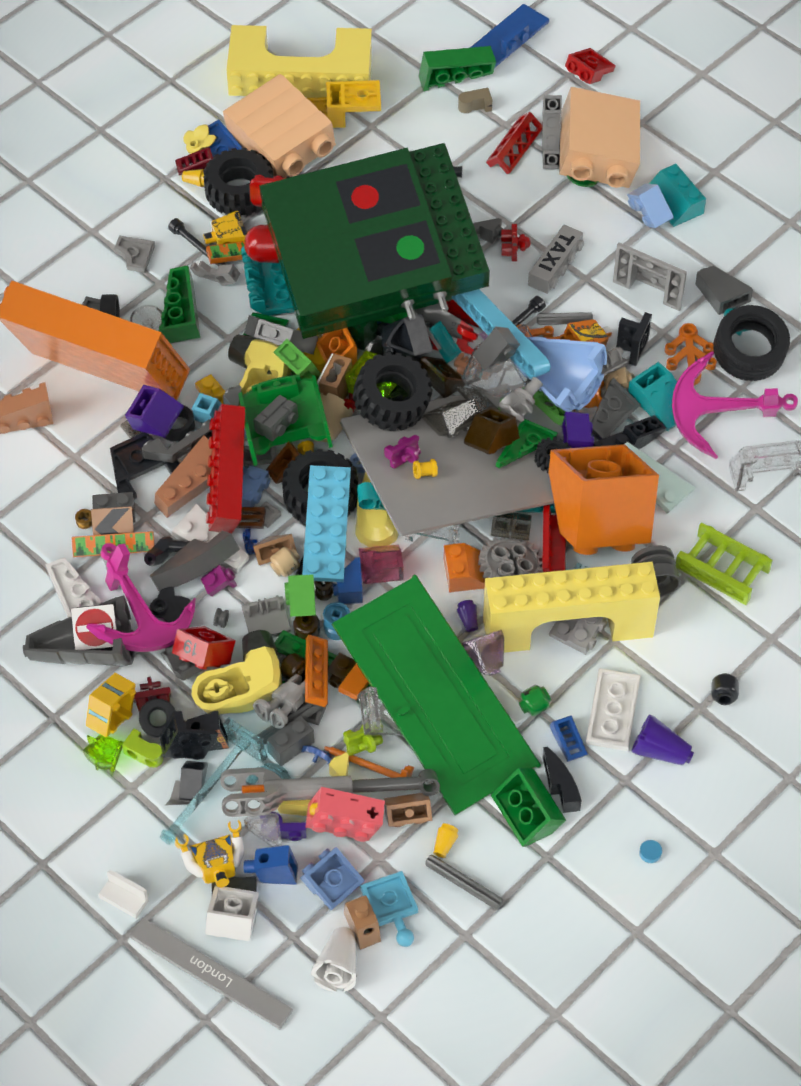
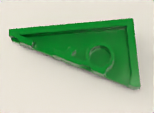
[495,419,558,468]

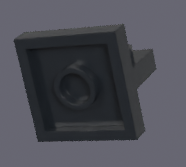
[616,312,652,366]

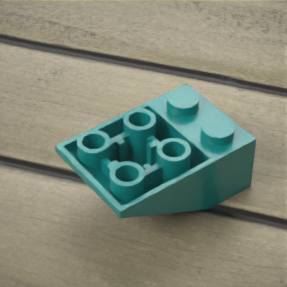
[628,362,677,431]

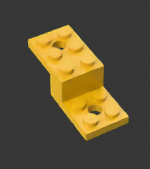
[307,80,381,128]

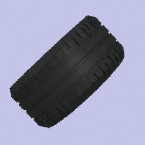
[713,305,790,381]

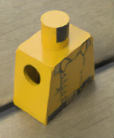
[203,211,247,245]

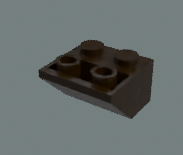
[464,407,520,454]

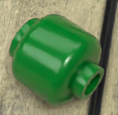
[518,685,551,716]

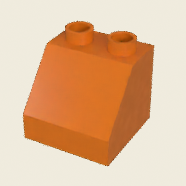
[549,444,659,555]

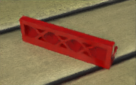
[486,112,542,174]
[542,505,566,572]

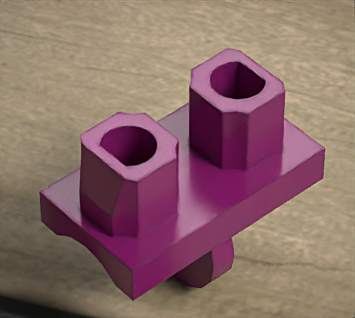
[384,435,421,469]

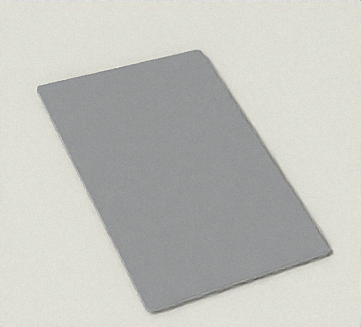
[340,381,575,536]

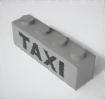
[528,224,584,294]

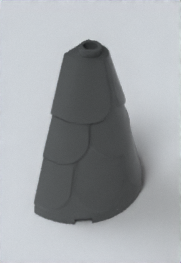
[23,595,135,666]

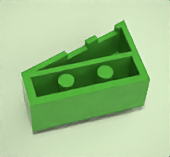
[284,574,316,617]

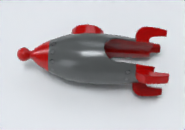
[413,299,480,356]

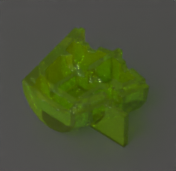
[82,734,123,776]

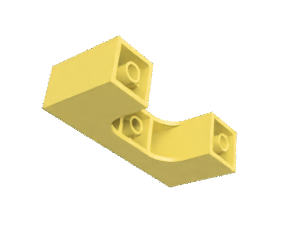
[226,25,372,98]
[483,562,660,654]

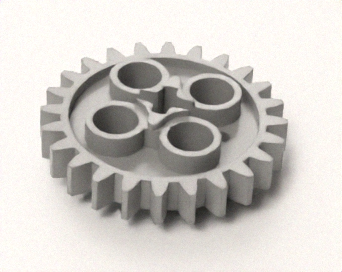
[478,535,543,578]

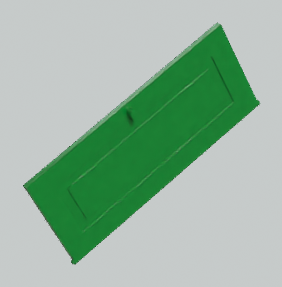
[332,574,541,816]

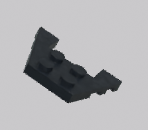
[110,432,180,499]

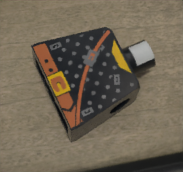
[186,711,229,751]

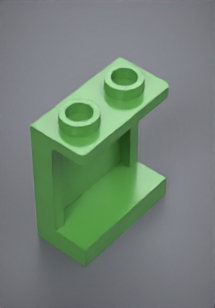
[274,339,321,381]

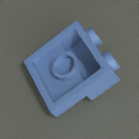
[242,465,271,507]
[300,847,365,911]

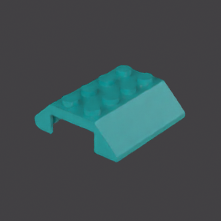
[241,246,294,316]

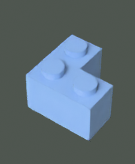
[627,184,674,228]

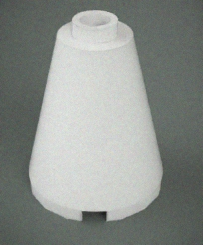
[311,926,357,992]

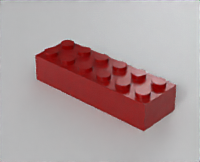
[206,404,245,534]

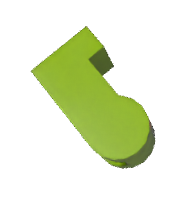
[122,728,163,768]

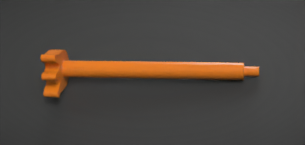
[324,746,414,778]

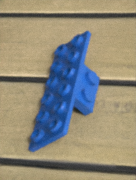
[470,4,549,77]

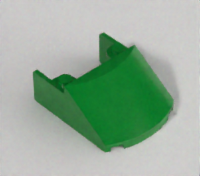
[238,375,333,466]

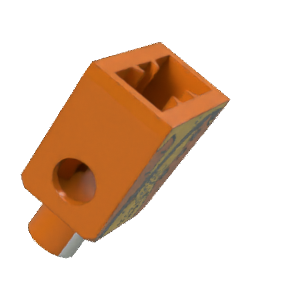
[563,319,612,347]

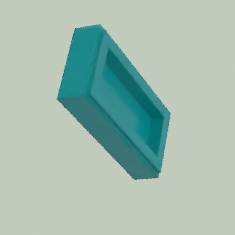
[429,321,461,363]

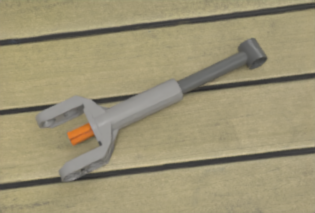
[220,767,440,817]

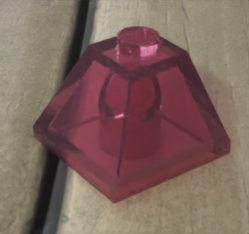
[359,544,403,584]

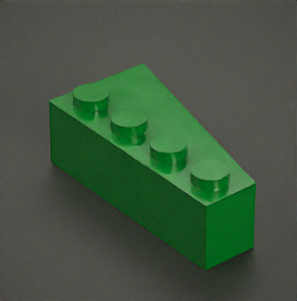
[418,46,496,92]

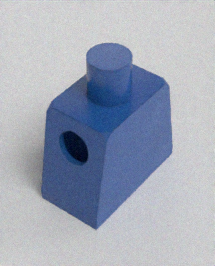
[243,845,298,885]

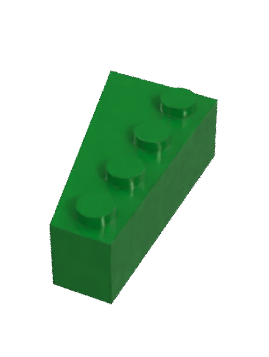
[159,265,201,344]

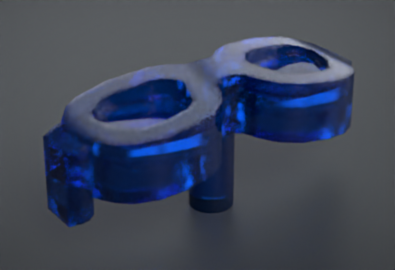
[242,529,258,555]

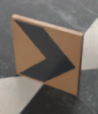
[91,506,134,535]

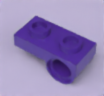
[262,812,307,842]

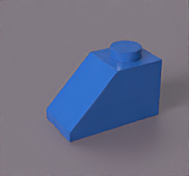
[333,557,363,604]

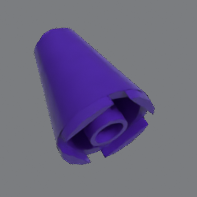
[631,714,694,766]

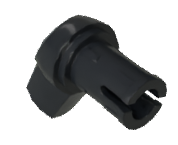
[144,536,190,567]

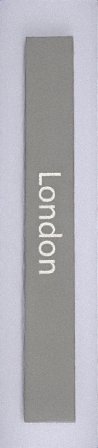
[130,918,293,1030]

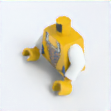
[175,820,244,888]

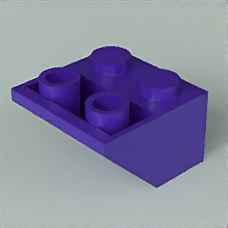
[125,385,184,438]

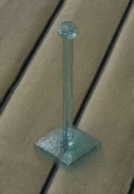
[160,717,268,845]

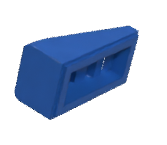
[550,715,588,762]

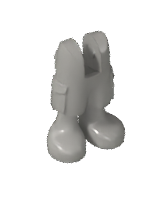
[253,674,305,729]

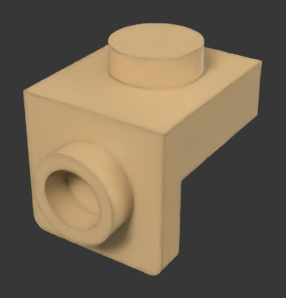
[604,367,635,389]

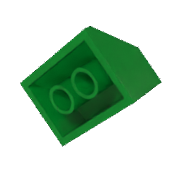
[491,767,566,847]

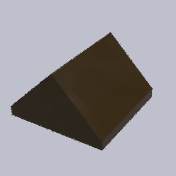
[420,356,468,398]

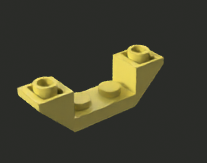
[278,752,349,816]

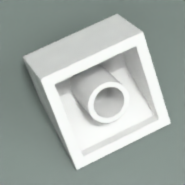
[205,885,259,941]

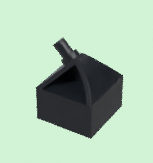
[381,314,433,358]

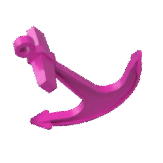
[672,351,798,459]
[86,543,196,652]

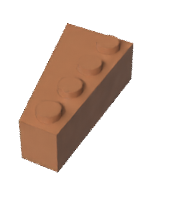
[0,382,54,434]
[154,435,212,518]

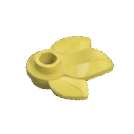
[183,124,216,154]

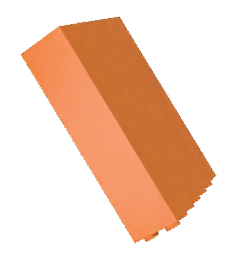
[0,280,190,400]

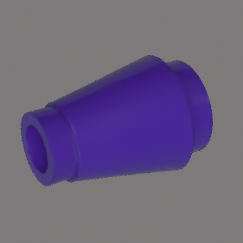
[457,600,478,632]

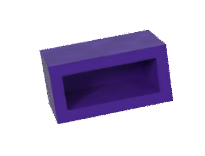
[562,412,594,448]

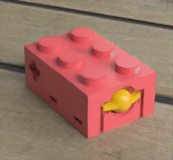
[306,787,385,842]

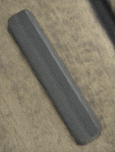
[537,312,593,325]

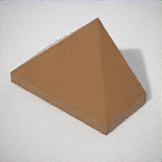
[253,534,297,566]

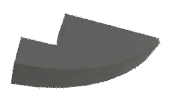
[150,531,240,592]

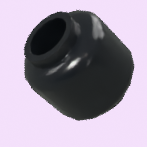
[711,673,739,705]

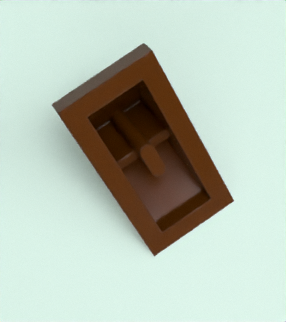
[266,441,300,484]

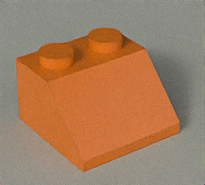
[316,328,357,368]
[443,543,488,593]

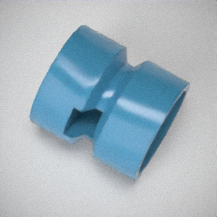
[323,602,350,641]

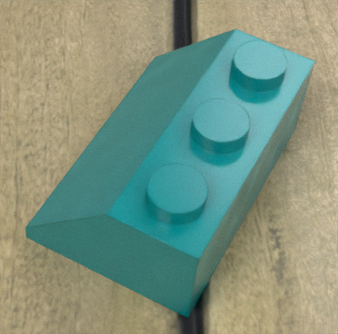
[649,164,706,227]

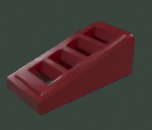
[175,148,213,175]

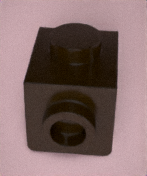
[328,652,356,688]

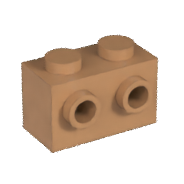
[384,793,432,827]

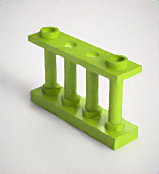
[676,522,773,605]

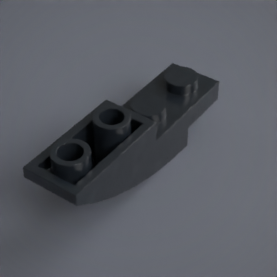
[593,415,666,449]

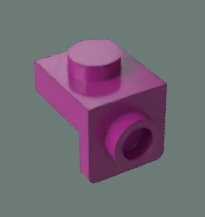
[200,565,237,597]

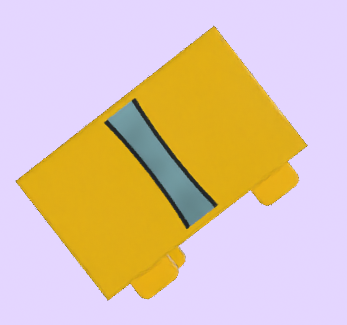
[86,673,136,738]

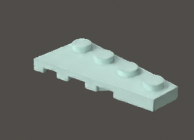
[625,442,696,513]

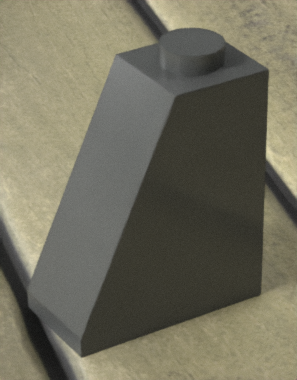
[695,266,753,315]

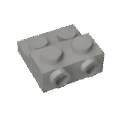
[549,617,607,655]

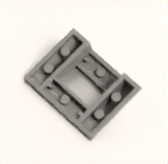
[613,242,687,311]

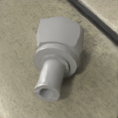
[499,377,543,423]

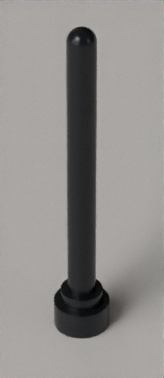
[168,218,227,267]
[512,296,546,326]

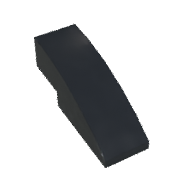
[542,746,582,813]

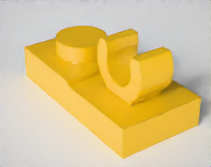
[195,374,225,404]

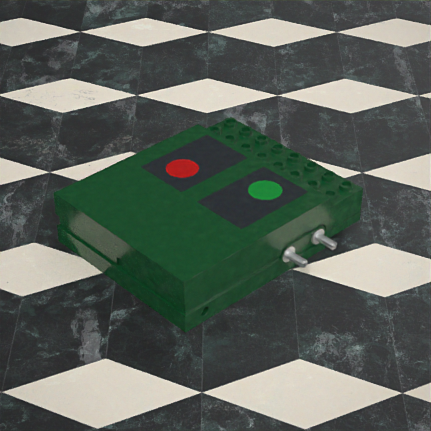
[259,143,490,339]

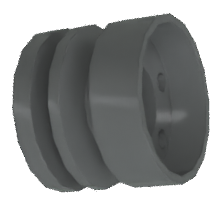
[631,545,681,598]

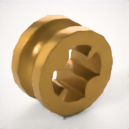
[75,509,92,529]

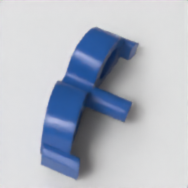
[301,745,333,765]

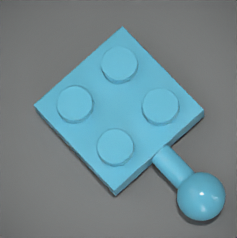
[360,871,418,947]

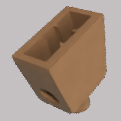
[344,895,381,950]

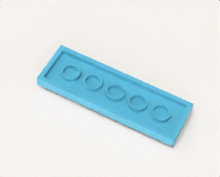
[302,465,351,582]

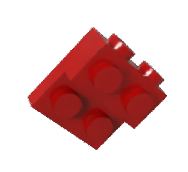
[565,48,616,84]

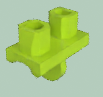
[343,722,383,756]

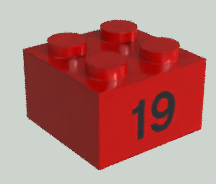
[172,626,236,669]

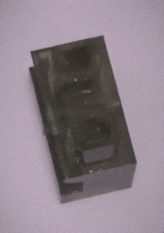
[491,513,532,541]

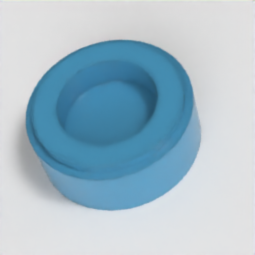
[639,840,662,863]

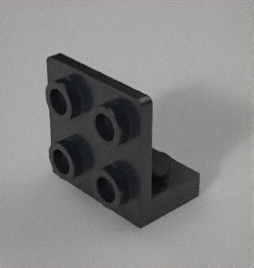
[159,711,218,760]

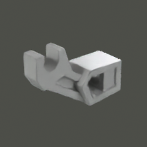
[190,261,241,286]

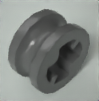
[213,608,229,628]

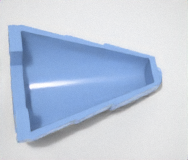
[509,337,607,412]

